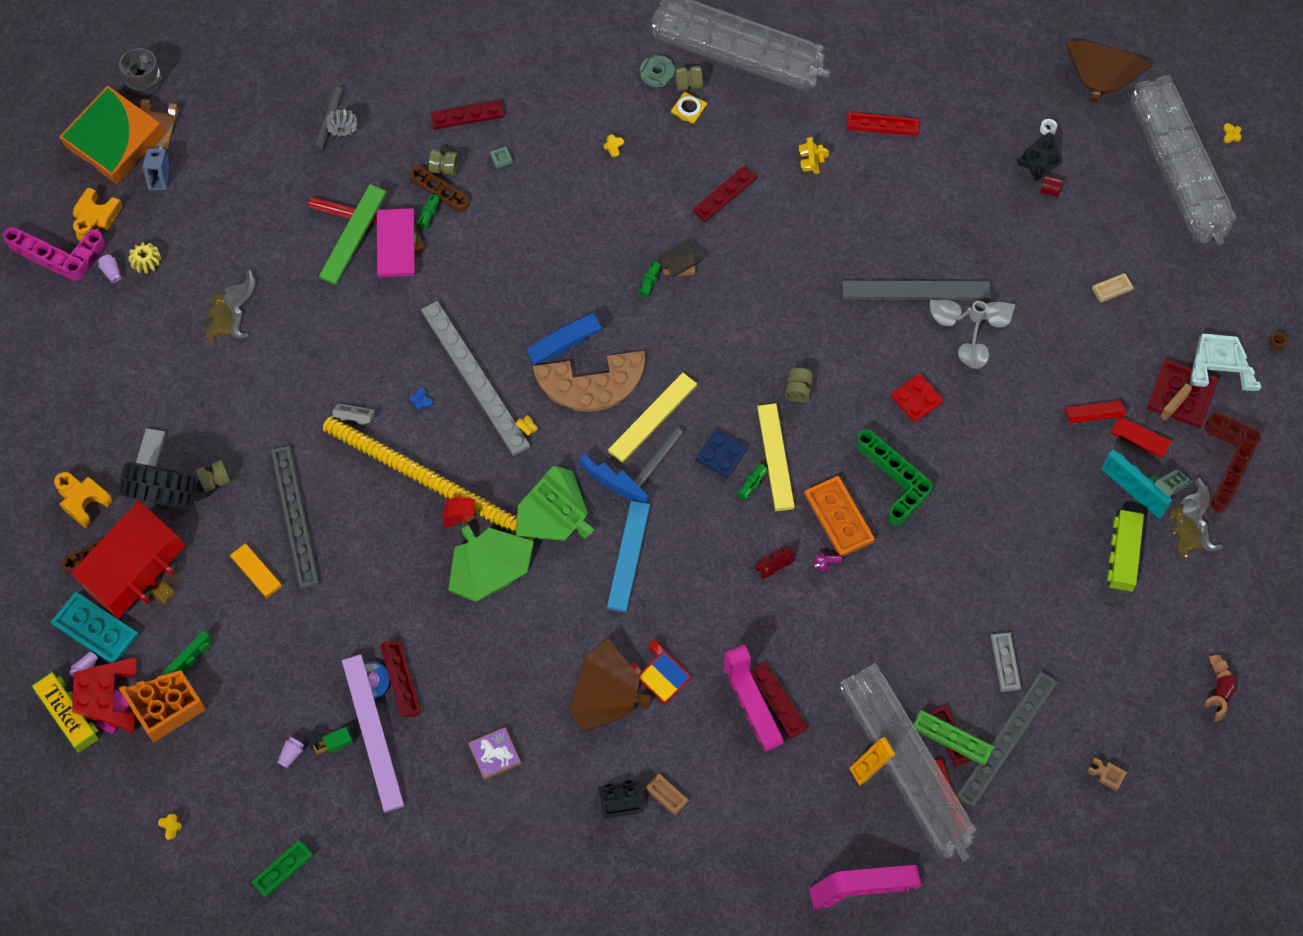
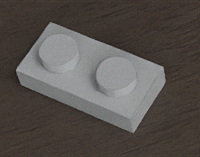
[332,404,375,424]

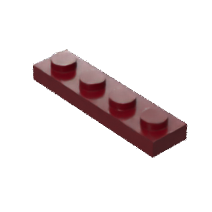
[430,100,504,130]
[693,166,757,223]
[380,641,421,717]
[750,662,808,739]

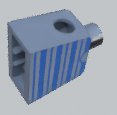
[143,146,169,190]

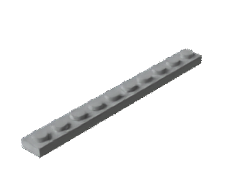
[421,301,530,456]

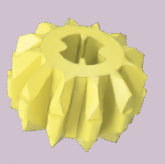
[128,242,161,274]

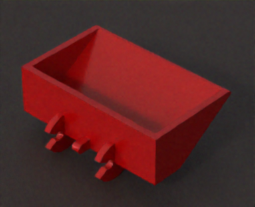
[71,501,185,618]

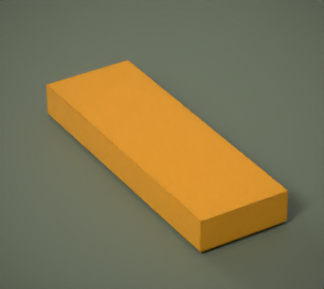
[230,543,282,599]
[850,737,895,785]

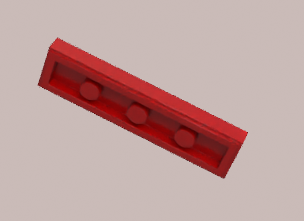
[846,112,919,136]

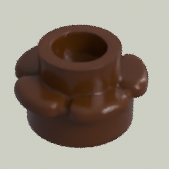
[1268,332,1287,350]

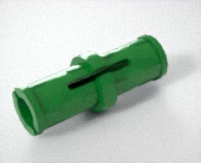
[416,194,441,230]
[637,261,662,298]
[737,464,768,500]

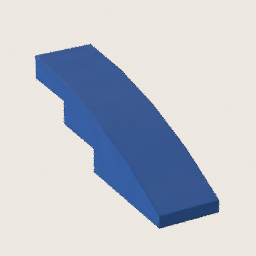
[526,313,602,365]
[579,454,648,504]

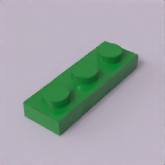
[161,631,212,675]
[252,840,314,898]

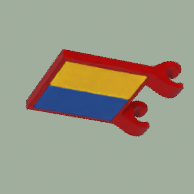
[629,640,692,705]

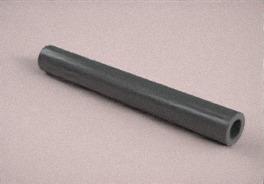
[314,87,343,150]
[634,428,684,488]

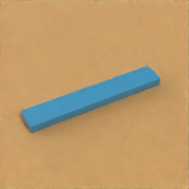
[607,501,650,612]

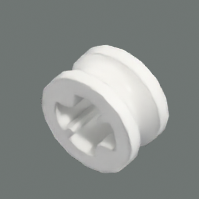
[1040,119,1057,136]

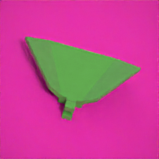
[516,466,594,541]
[448,525,534,602]

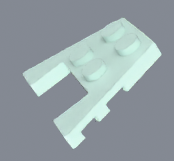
[1190,334,1261,391]

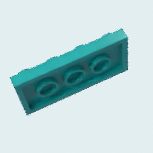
[1101,449,1172,519]
[51,592,139,663]

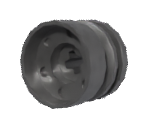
[119,48,162,97]

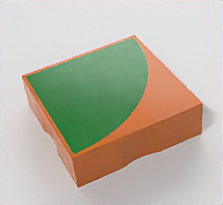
[59,86,166,184]

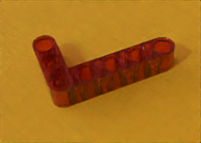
[1204,412,1261,513]

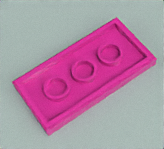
[377,209,415,277]

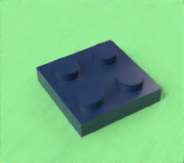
[695,429,748,479]

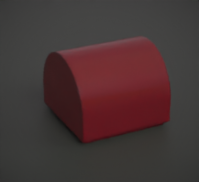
[1040,175,1063,197]

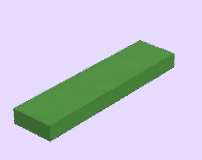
[912,710,994,766]

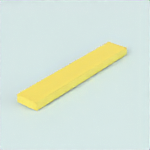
[608,373,697,463]
[757,404,794,511]

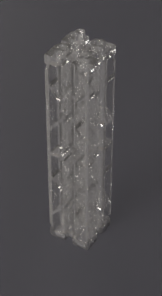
[652,0,831,93]
[1130,75,1236,245]
[841,663,977,862]

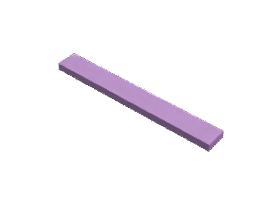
[342,655,404,812]

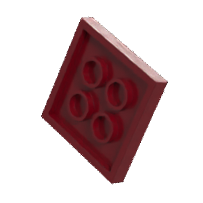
[1146,359,1219,428]

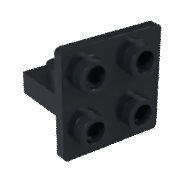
[1016,132,1062,181]
[598,780,644,819]

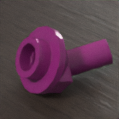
[813,553,842,573]

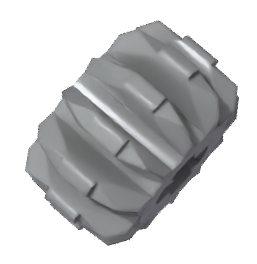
[327,108,357,137]

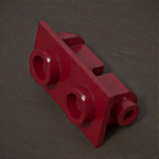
[754,546,795,580]

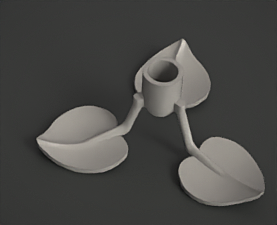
[930,299,1015,369]

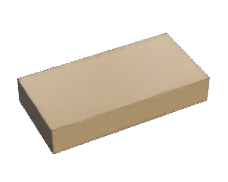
[1092,273,1134,303]

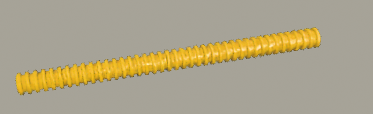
[323,416,534,541]

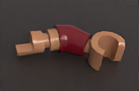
[1205,655,1237,721]

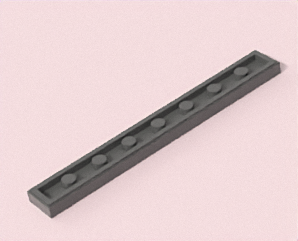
[842,281,991,300]
[271,446,319,590]
[956,671,1058,810]

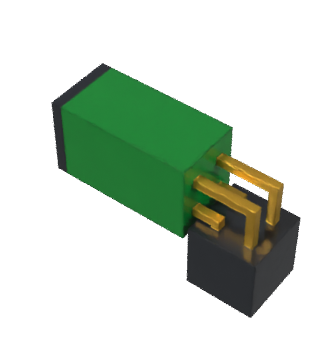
[305,726,355,755]

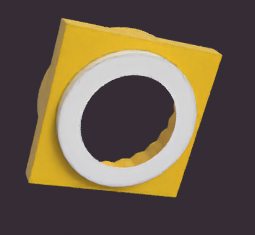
[671,92,707,124]

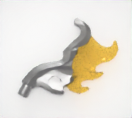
[206,270,256,343]
[1169,478,1223,560]

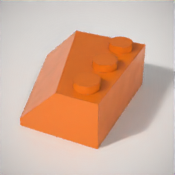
[119,670,206,743]

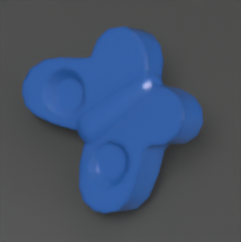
[410,388,433,411]

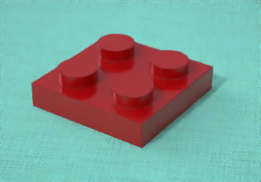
[890,374,944,423]

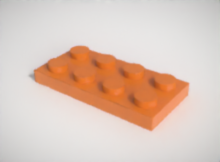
[804,476,875,557]

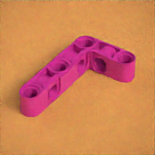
[3,227,105,281]

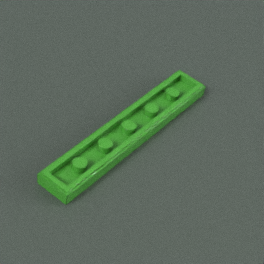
[319,184,387,285]

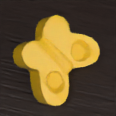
[1223,123,1241,143]
[604,134,624,157]
[516,415,538,435]
[158,814,182,840]

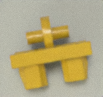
[799,137,829,174]

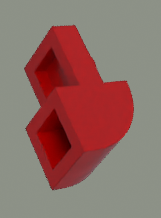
[442,497,475,527]

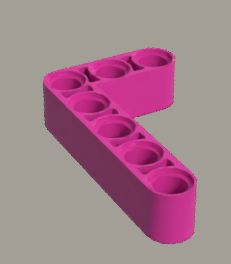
[723,644,783,752]
[809,865,922,910]

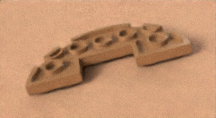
[533,351,645,412]

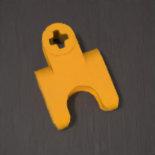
[73,188,122,241]
[54,472,113,528]

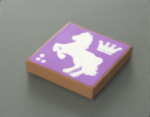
[468,727,521,780]

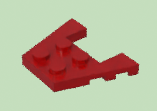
[72,658,137,733]

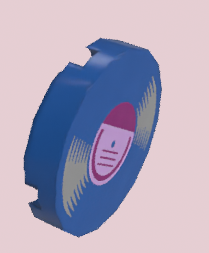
[364,662,390,700]

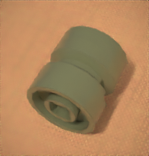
[675,66,703,91]
[429,149,458,176]
[785,368,813,403]
[196,460,230,492]

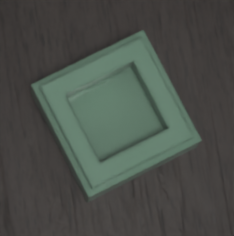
[490,146,513,169]

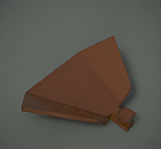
[1066,41,1152,104]
[570,638,651,732]

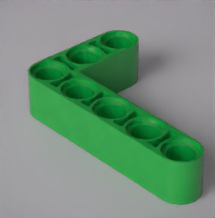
[856,429,933,526]

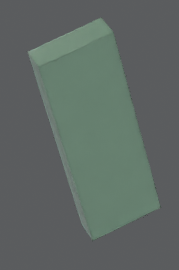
[1154,470,1191,497]

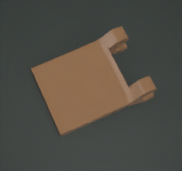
[140,99,179,150]

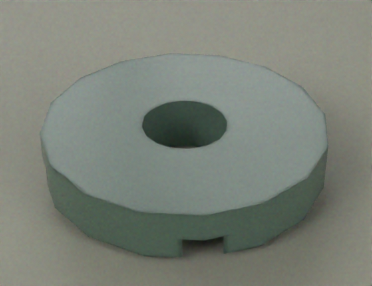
[640,55,675,87]

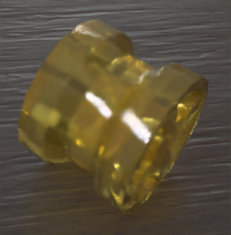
[150,581,176,606]

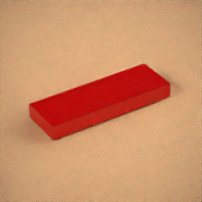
[1065,401,1126,423]
[1110,417,1171,459]

